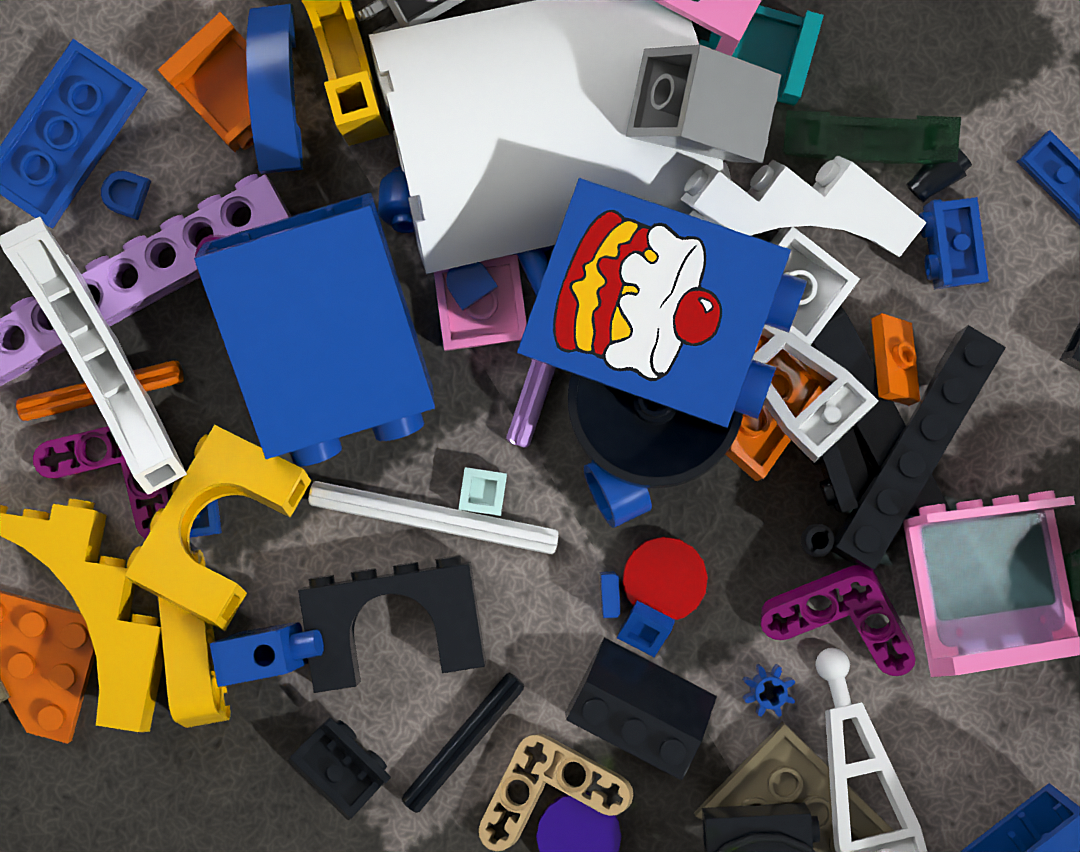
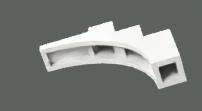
[681,156,926,257]
[0,217,187,495]

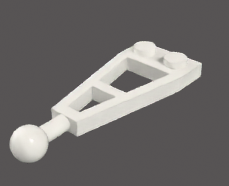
[753,325,878,463]
[816,648,927,852]

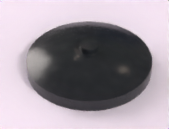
[568,374,743,488]

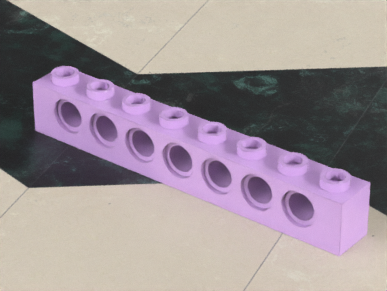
[0,174,291,386]

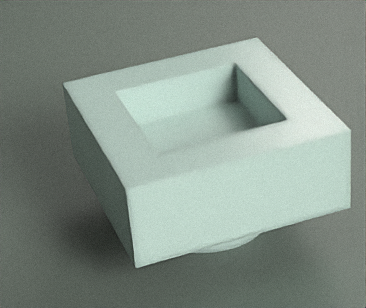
[458,467,507,516]

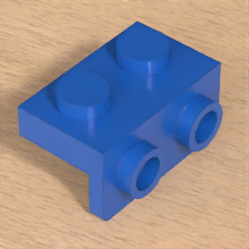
[919,197,989,290]

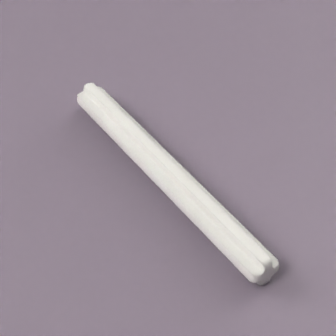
[308,481,559,554]

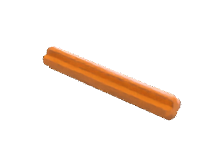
[16,360,184,421]

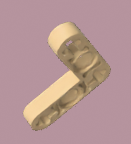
[479,734,633,851]

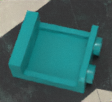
[699,5,824,106]

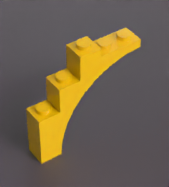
[0,499,164,732]

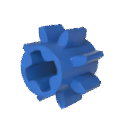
[742,664,795,717]

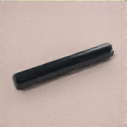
[402,673,524,813]

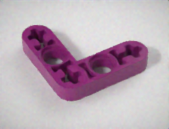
[33,426,172,539]
[761,565,916,676]

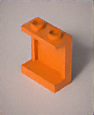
[157,12,296,152]

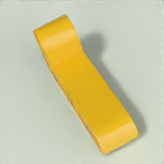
[158,550,231,728]

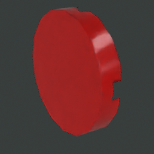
[622,536,708,620]

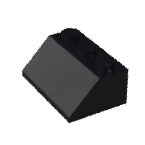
[565,637,717,780]

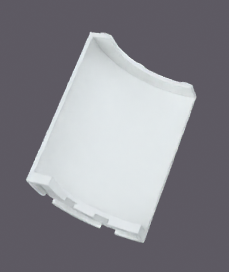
[369,0,731,274]

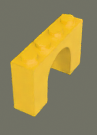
[301,0,389,146]
[124,425,311,631]

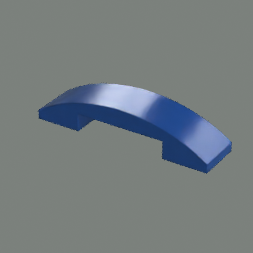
[246,4,303,174]

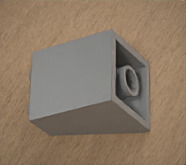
[626,45,781,163]

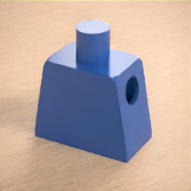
[210,622,324,687]

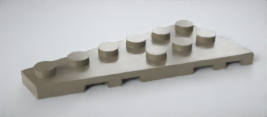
[694,721,894,852]

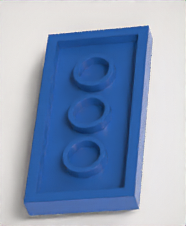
[0,39,148,229]

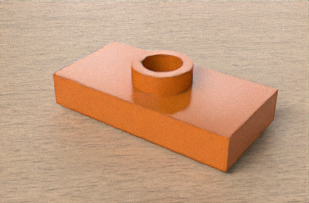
[871,313,920,406]

